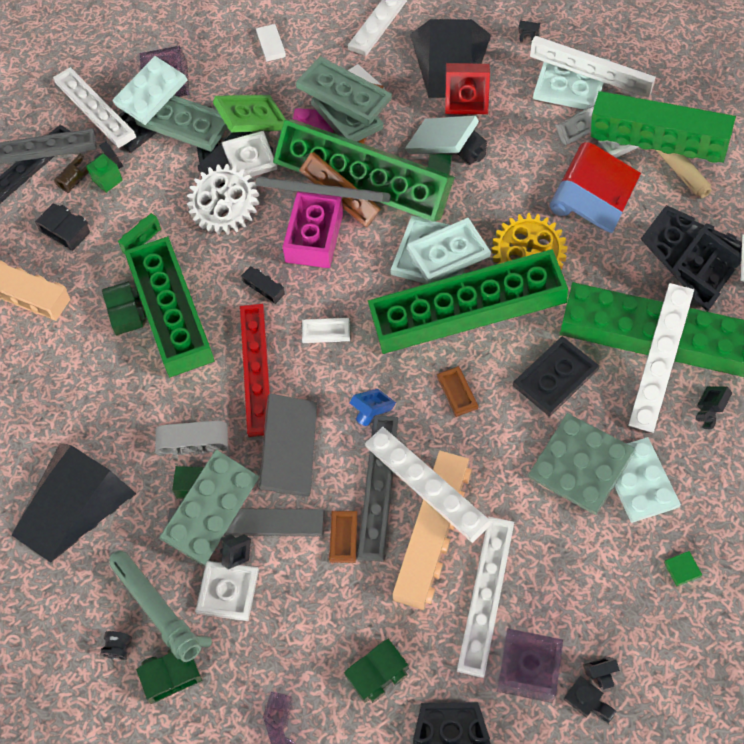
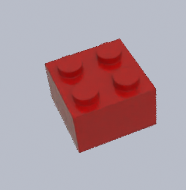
[445,63,490,115]

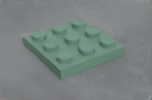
[528,413,635,515]

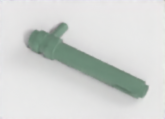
[109,550,212,662]

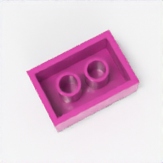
[283,191,343,268]

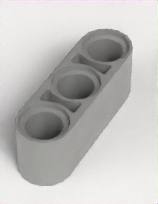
[155,421,228,456]

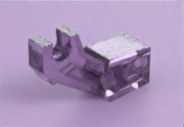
[262,691,296,744]

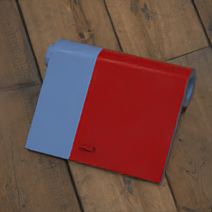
[549,142,641,233]

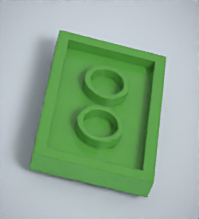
[213,95,286,132]

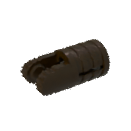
[54,154,91,193]

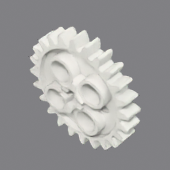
[187,164,259,235]

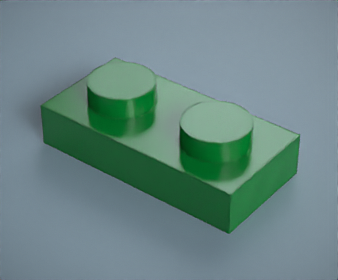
[118,213,161,254]

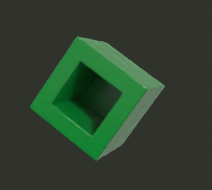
[86,153,123,193]

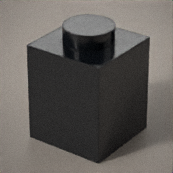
[456,130,487,165]

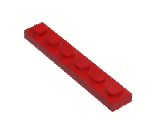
[240,303,270,437]

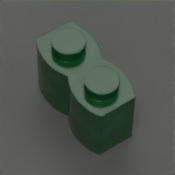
[102,281,146,336]
[344,638,409,703]
[136,649,203,704]

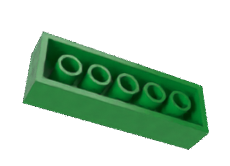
[591,91,736,163]
[124,236,215,378]

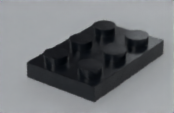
[513,336,600,417]

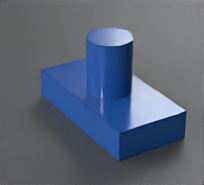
[349,389,396,426]

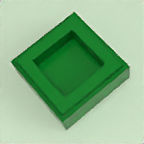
[664,551,702,587]

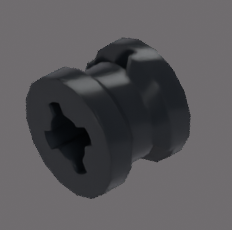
[100,631,132,660]

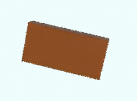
[437,366,479,417]
[329,511,358,563]

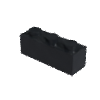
[241,266,285,304]

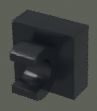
[518,20,541,44]
[95,141,124,169]
[220,534,251,570]
[583,657,620,690]

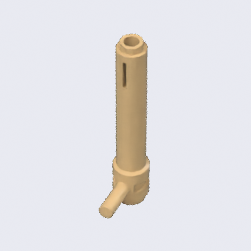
[656,150,712,198]

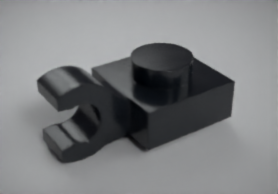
[696,386,732,429]
[563,676,617,724]

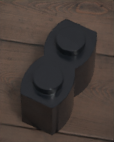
[35,203,90,251]

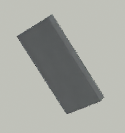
[259,393,317,497]

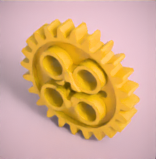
[491,213,568,270]

